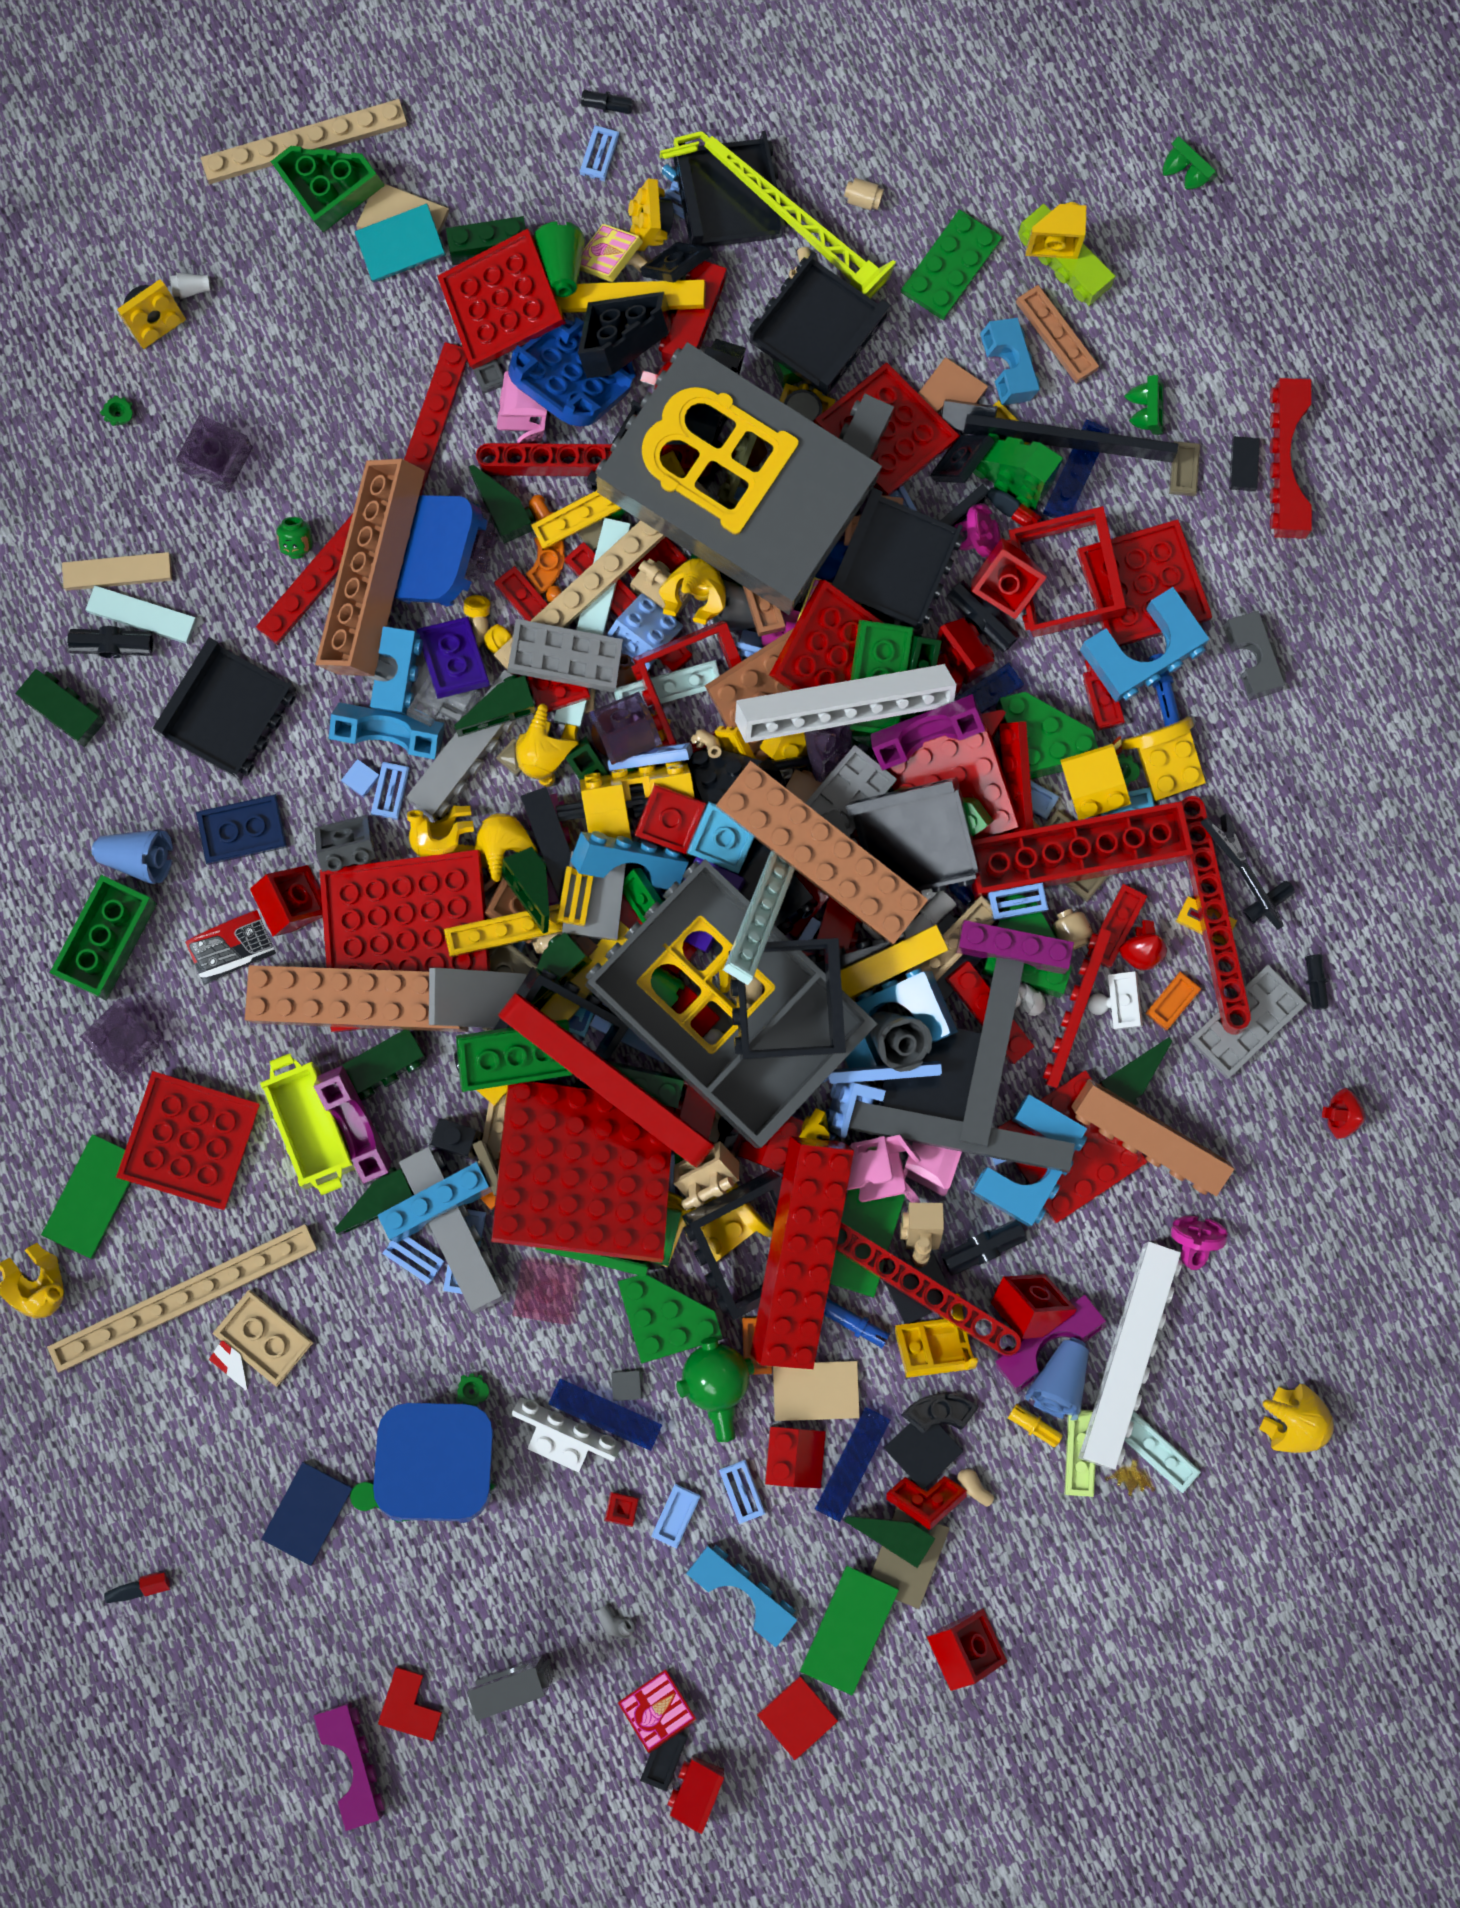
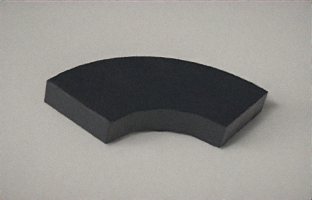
[901,1394,979,1433]

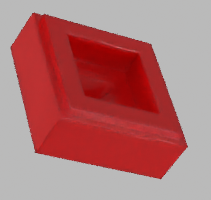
[604,1492,639,1527]

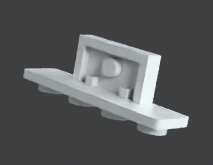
[512,1398,622,1472]

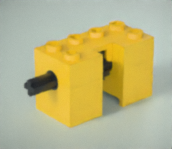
[556,761,699,840]

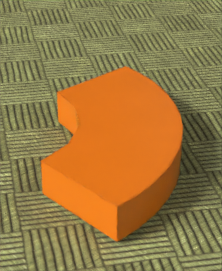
[525,537,565,596]

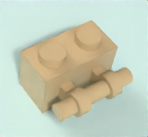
[630,558,692,618]
[673,1141,739,1210]
[900,1202,944,1268]

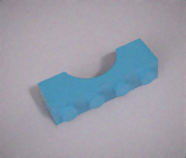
[329,702,445,760]
[570,831,689,889]
[377,1162,492,1242]
[686,1545,797,1647]

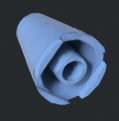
[92,830,173,884]
[1025,1338,1089,1421]

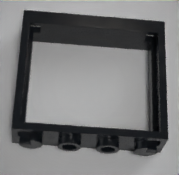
[729,938,846,1060]
[493,966,629,1089]
[682,1170,782,1320]

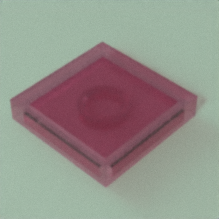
[512,1260,577,1325]

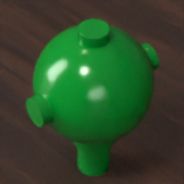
[676,1337,755,1442]

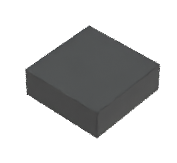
[473,359,504,394]
[611,1370,642,1401]

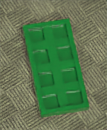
[901,209,1002,321]

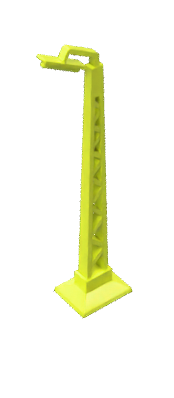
[659,131,896,299]

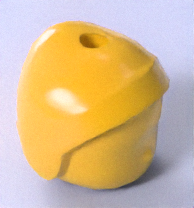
[484,624,513,654]

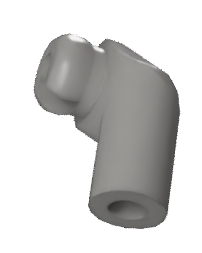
[595,1605,635,1638]

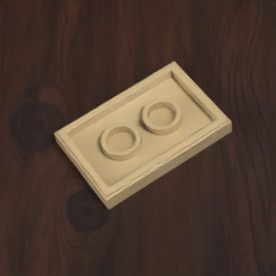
[356,184,449,234]
[212,1289,314,1387]
[773,1361,859,1421]

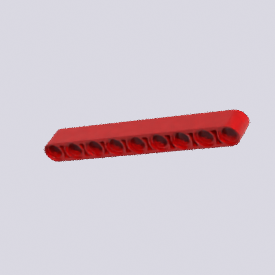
[476,443,714,477]
[1182,796,1251,1035]
[498,992,715,1168]
[836,1222,1021,1357]

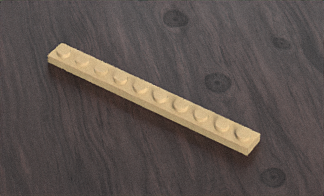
[494,481,710,675]
[47,1224,318,1373]

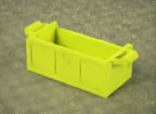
[260,1053,355,1195]

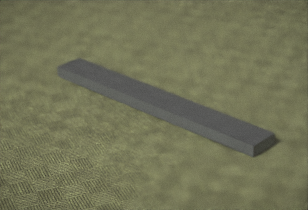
[959,927,1029,1148]
[848,1101,1075,1173]

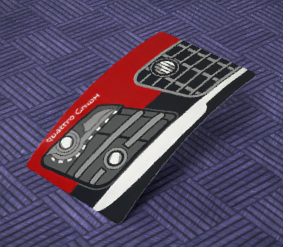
[185,910,276,985]

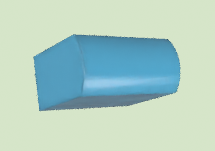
[662,164,677,182]

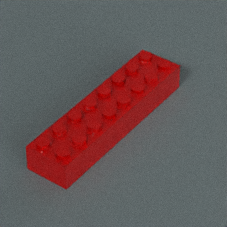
[971,801,1193,900]
[750,1136,854,1370]

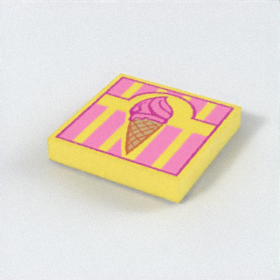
[580,224,643,282]

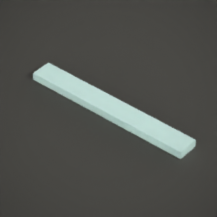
[554,518,631,729]
[723,851,795,985]

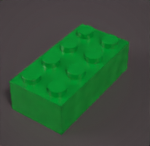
[49,875,157,1001]

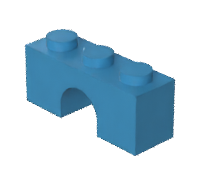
[980,318,1040,405]
[370,626,423,715]

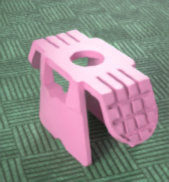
[497,371,547,444]
[847,1134,921,1202]
[903,1142,962,1203]

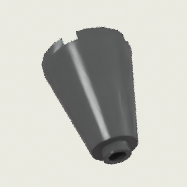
[712,579,756,632]
[870,1011,932,1072]

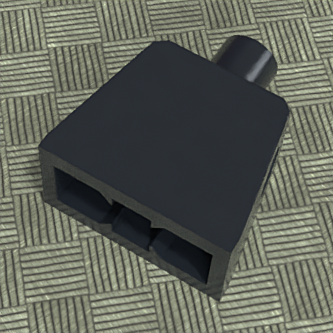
[428,1118,483,1162]

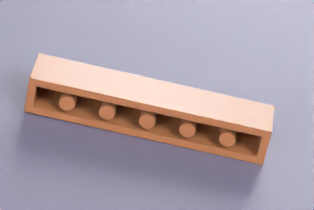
[1071,1079,1234,1197]

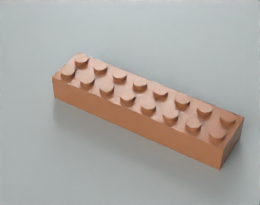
[315,459,425,676]
[716,761,928,945]
[245,965,469,1032]

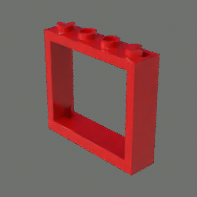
[1006,506,1128,637]
[631,620,742,753]

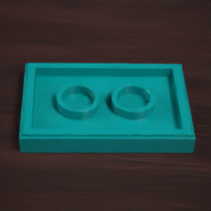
[354,203,446,283]

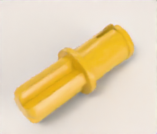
[1007,1403,1063,1447]

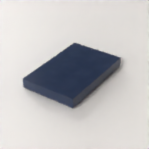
[196,794,288,865]
[261,1462,353,1566]

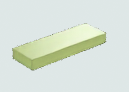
[1064,1410,1095,1497]

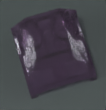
[804,724,852,783]

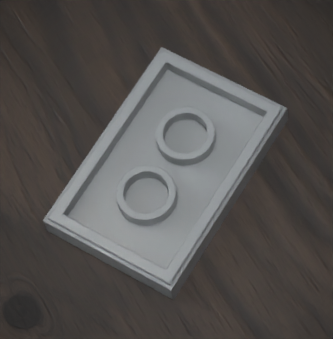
[562,851,626,941]

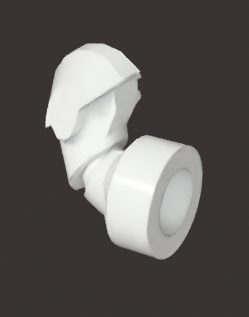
[1015,983,1045,1016]

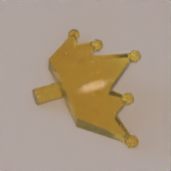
[1105,1460,1155,1496]

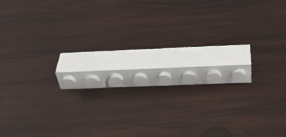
[735,664,956,743]
[1078,1242,1182,1469]

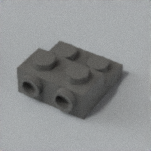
[314,815,376,872]

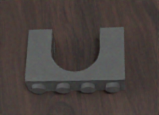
[467,1655,555,1721]

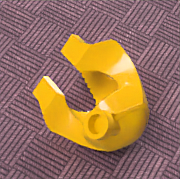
[659,558,726,625]
[515,704,579,787]
[407,806,475,857]
[474,813,538,882]
[0,1243,64,1319]
[1259,1384,1334,1453]

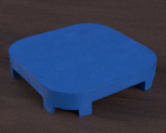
[508,317,636,427]
[394,495,487,607]
[373,1403,494,1524]

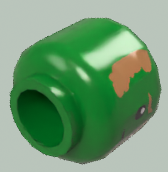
[276,517,313,559]

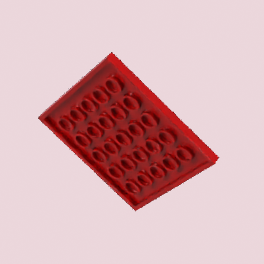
[320,850,490,1033]
[491,1082,674,1263]

